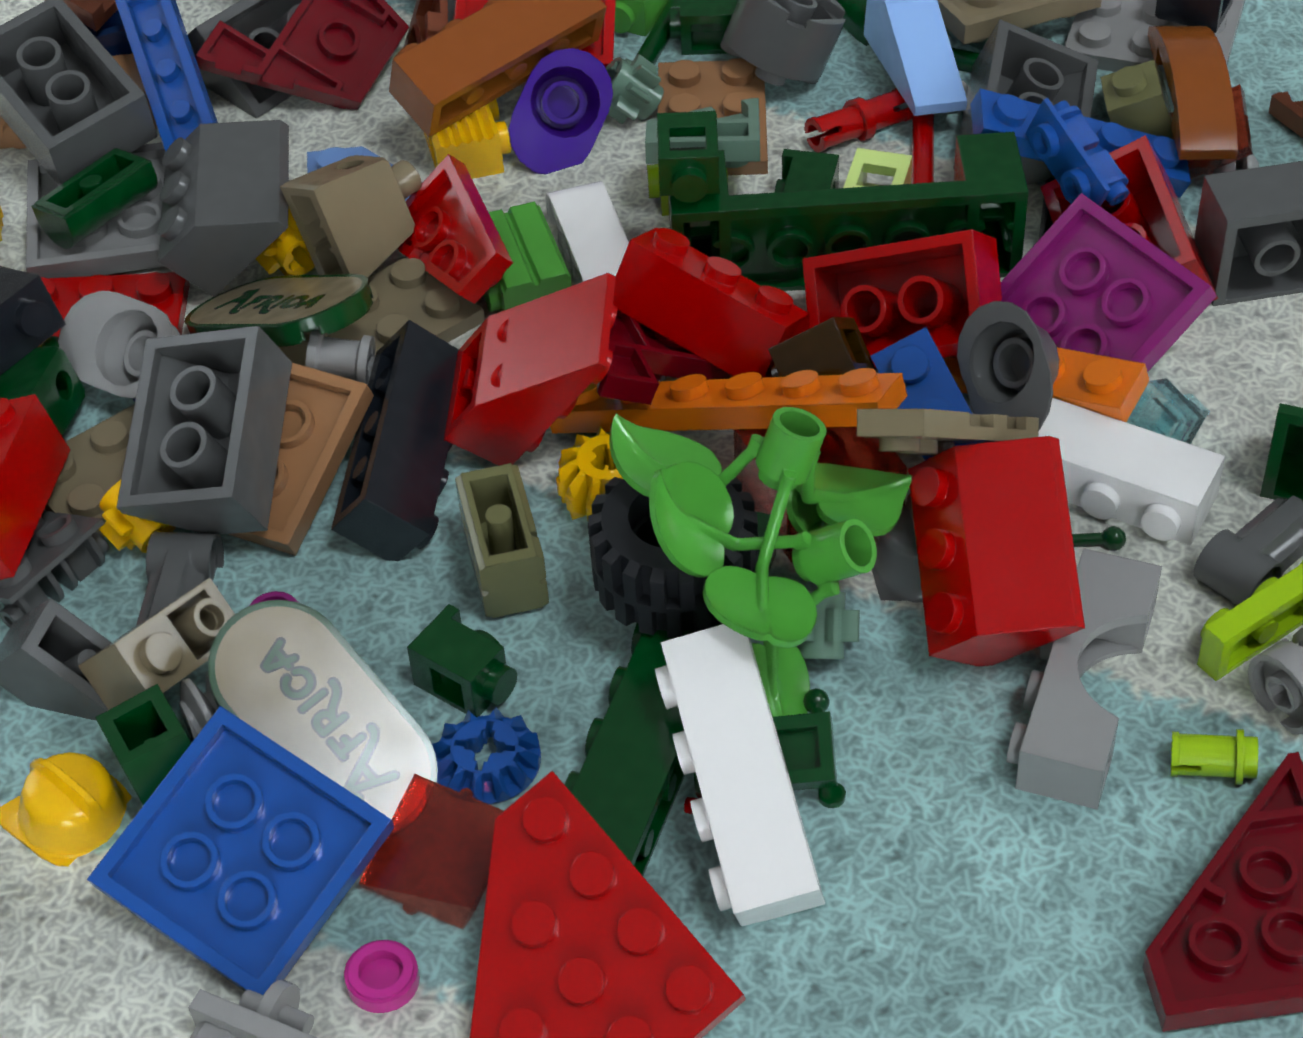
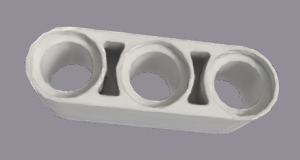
[546,181,629,285]

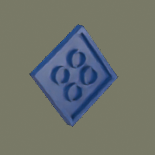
[87,706,395,995]

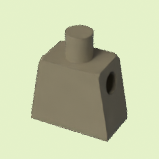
[280,155,422,278]

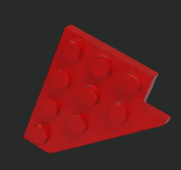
[470,771,746,1038]

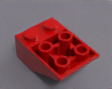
[444,273,618,466]

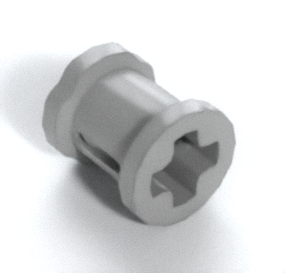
[305,330,376,385]

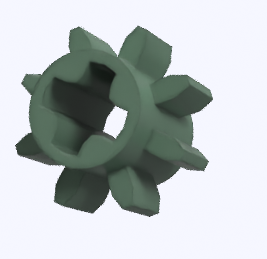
[606,54,664,124]
[797,591,860,659]

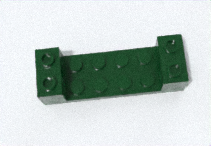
[668,132,1028,291]

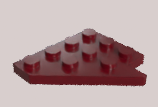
[1142,752,1303,1032]

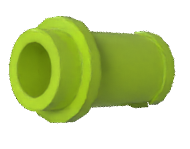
[1171,729,1258,785]

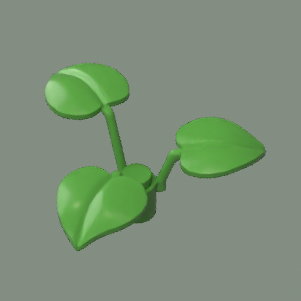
[609,407,912,648]
[649,461,877,717]

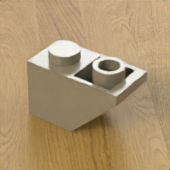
[78,577,235,710]

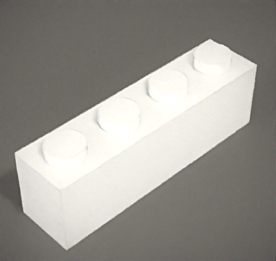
[969,398,1225,546]
[655,624,825,926]

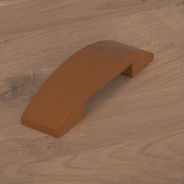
[1147,26,1238,160]

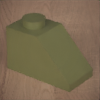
[1100,60,1174,140]

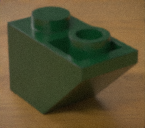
[95,684,191,805]

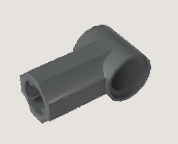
[1194,495,1303,605]
[136,531,224,626]

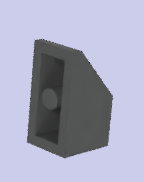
[0,598,112,720]

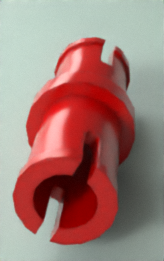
[804,88,913,153]

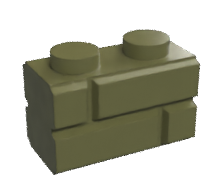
[455,463,549,618]

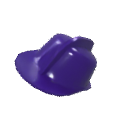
[508,48,613,175]

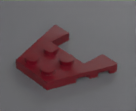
[195,0,409,110]
[597,310,733,405]

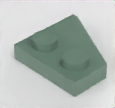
[645,98,760,168]

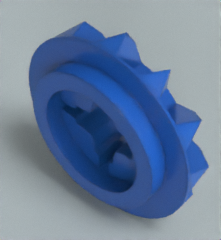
[432,707,541,805]

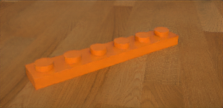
[550,368,908,434]

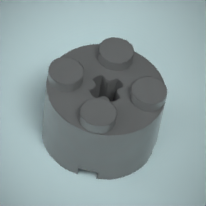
[720,0,846,86]

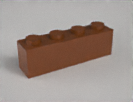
[389,0,607,137]

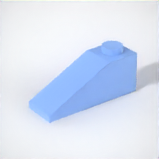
[864,0,967,116]

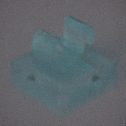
[1127,378,1210,444]

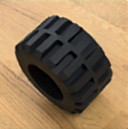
[588,477,758,637]

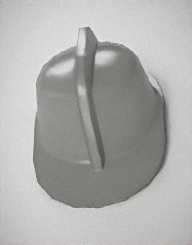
[58,290,180,399]

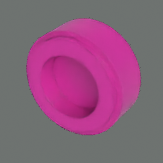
[344,940,420,1013]

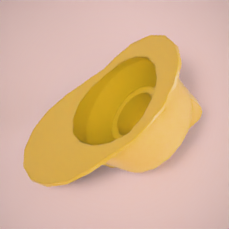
[0,752,132,867]

